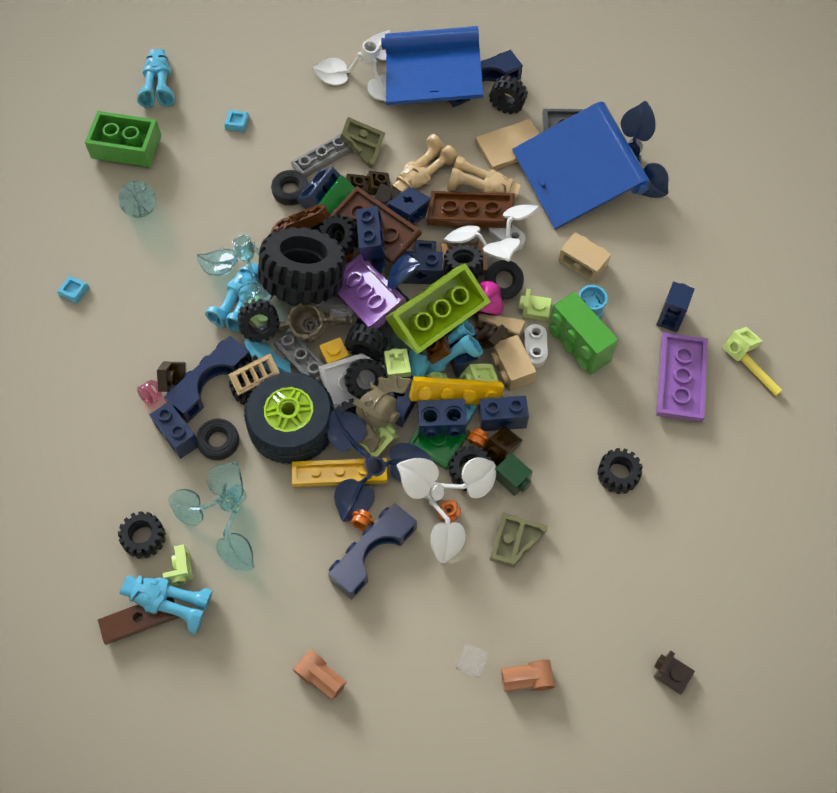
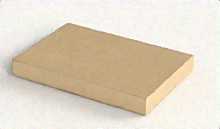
[475,119,539,170]

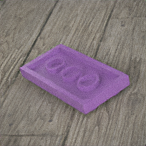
[337,254,407,329]
[656,332,708,422]

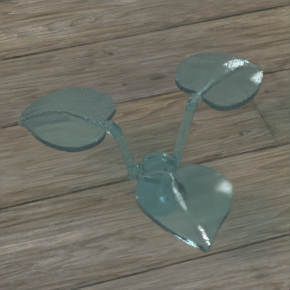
[197,235,273,304]
[168,461,255,570]

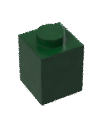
[495,453,533,496]

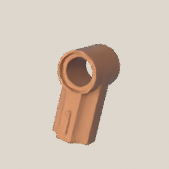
[293,649,347,701]
[501,660,555,692]

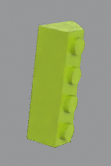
[385,263,491,354]

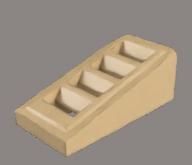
[477,313,525,339]
[228,353,280,396]

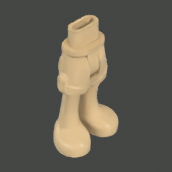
[392,134,458,192]
[447,156,521,199]

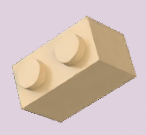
[558,232,611,283]
[490,335,536,391]

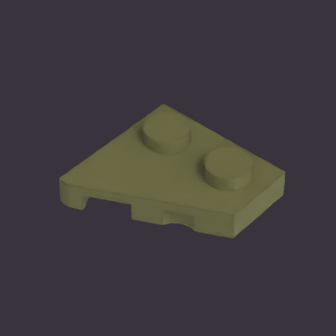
[340,117,385,168]
[490,513,548,567]

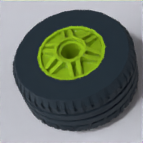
[244,372,334,464]

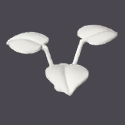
[313,30,391,102]
[443,205,539,263]
[397,457,496,563]

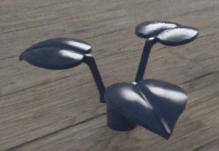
[620,101,669,198]
[356,254,422,326]
[327,409,433,522]

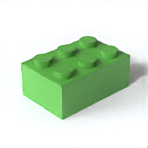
[84,111,162,167]
[548,291,619,375]

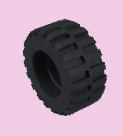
[257,227,346,305]

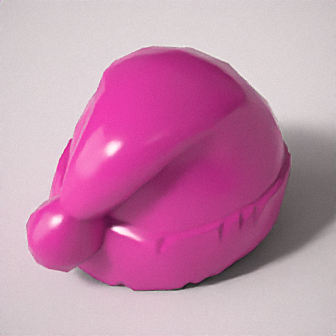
[472,281,504,316]

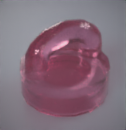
[137,380,162,406]

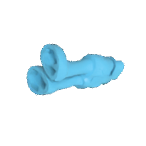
[137,49,175,108]
[205,262,259,332]
[419,319,483,375]
[120,575,213,635]

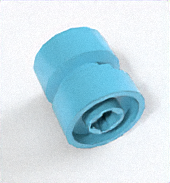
[579,285,608,320]

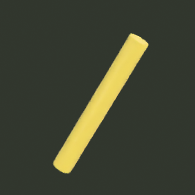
[741,353,783,396]

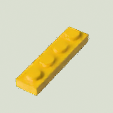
[409,376,504,405]
[292,458,388,487]

